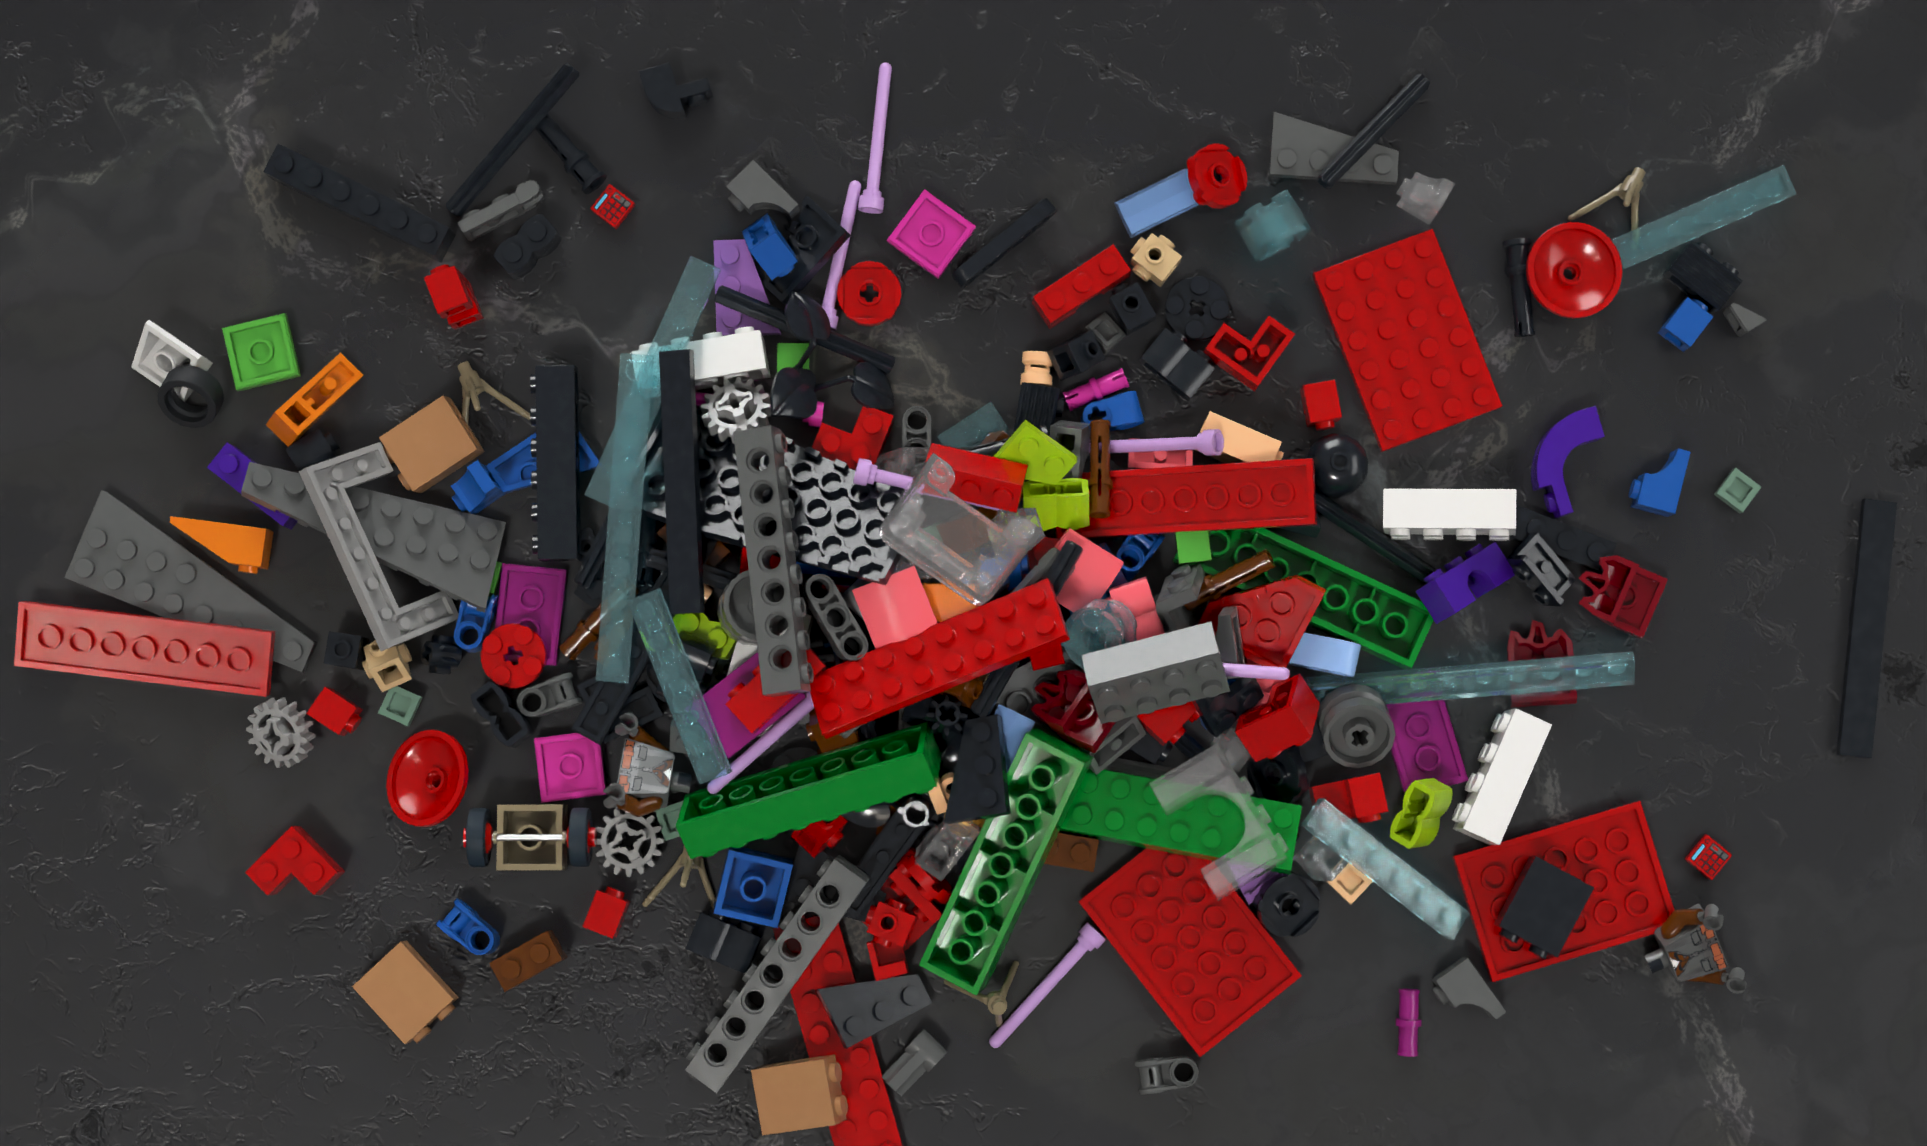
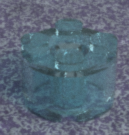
[1235,190,1311,262]
[1061,599,1138,669]

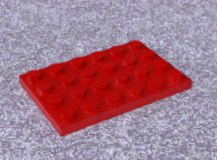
[1312,229,1502,452]
[1452,801,1674,982]
[1078,848,1302,1057]

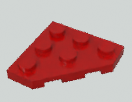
[1198,575,1326,668]

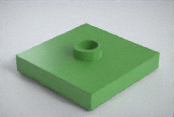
[222,313,301,391]

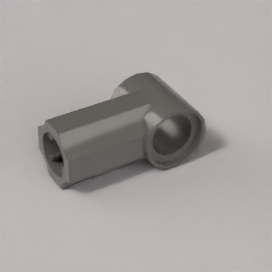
[882,1029,948,1096]

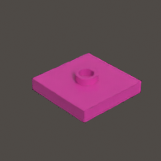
[887,189,976,279]
[534,733,607,803]

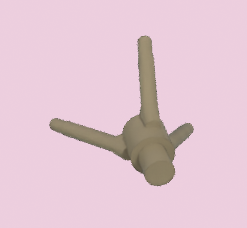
[1568,167,1646,249]
[458,361,531,424]
[642,846,716,909]
[944,961,1019,1028]

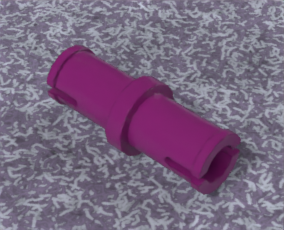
[1395,988,1422,1057]

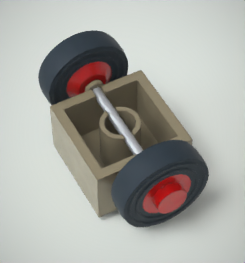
[463,804,597,870]

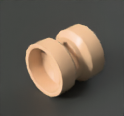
[1020,351,1053,387]

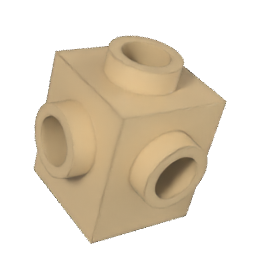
[1130,233,1182,287]
[362,640,412,692]

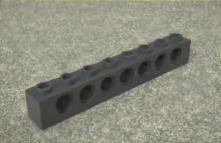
[733,425,814,697]
[685,855,871,1093]

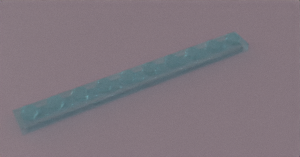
[596,353,654,683]
[1305,651,1635,704]

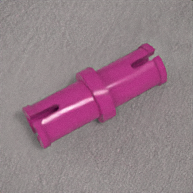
[1062,368,1130,412]

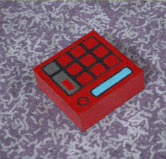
[590,184,636,230]
[1685,834,1732,880]

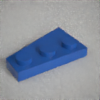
[486,431,603,494]

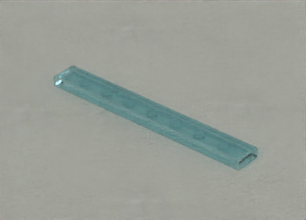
[584,256,721,508]

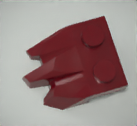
[1578,555,1668,639]
[1507,620,1577,708]
[1031,670,1116,753]

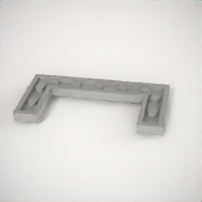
[299,442,459,651]

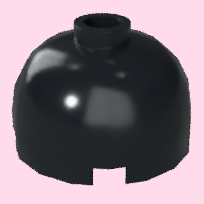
[1304,433,1369,498]

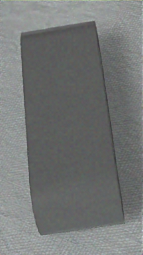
[802,574,868,662]

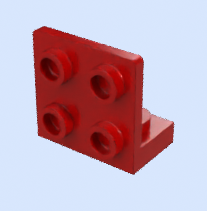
[862,868,943,951]

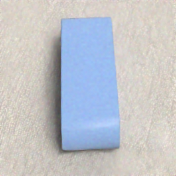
[1288,633,1361,677]

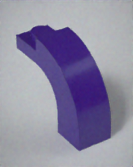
[1531,406,1605,519]

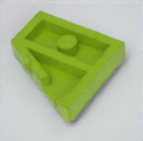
[993,419,1077,485]

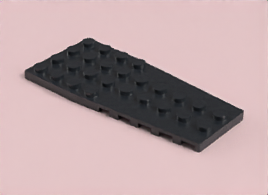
[615,405,927,585]

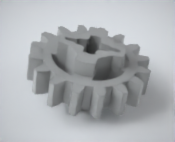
[701,377,771,444]
[246,697,315,768]
[596,808,665,877]

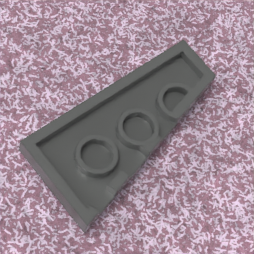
[1269,112,1399,185]

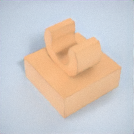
[928,772,954,815]
[1326,858,1373,905]

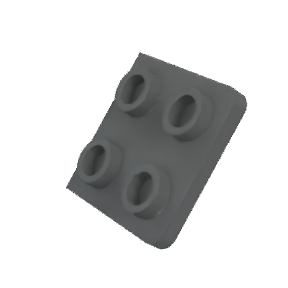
[1156,562,1205,631]

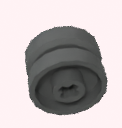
[717,570,788,646]
[1317,684,1395,768]

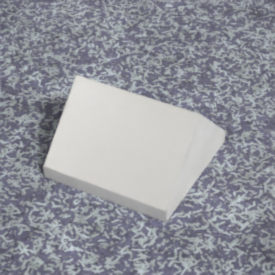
[131,320,213,402]

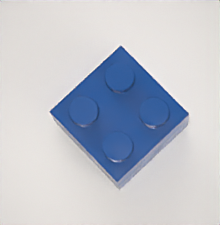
[714,847,793,928]

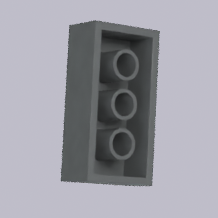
[1081,622,1230,724]

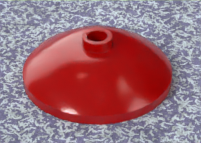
[1526,222,1622,318]
[386,730,469,827]

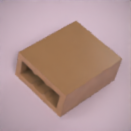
[379,395,485,493]
[352,940,459,1044]
[751,1054,848,1135]

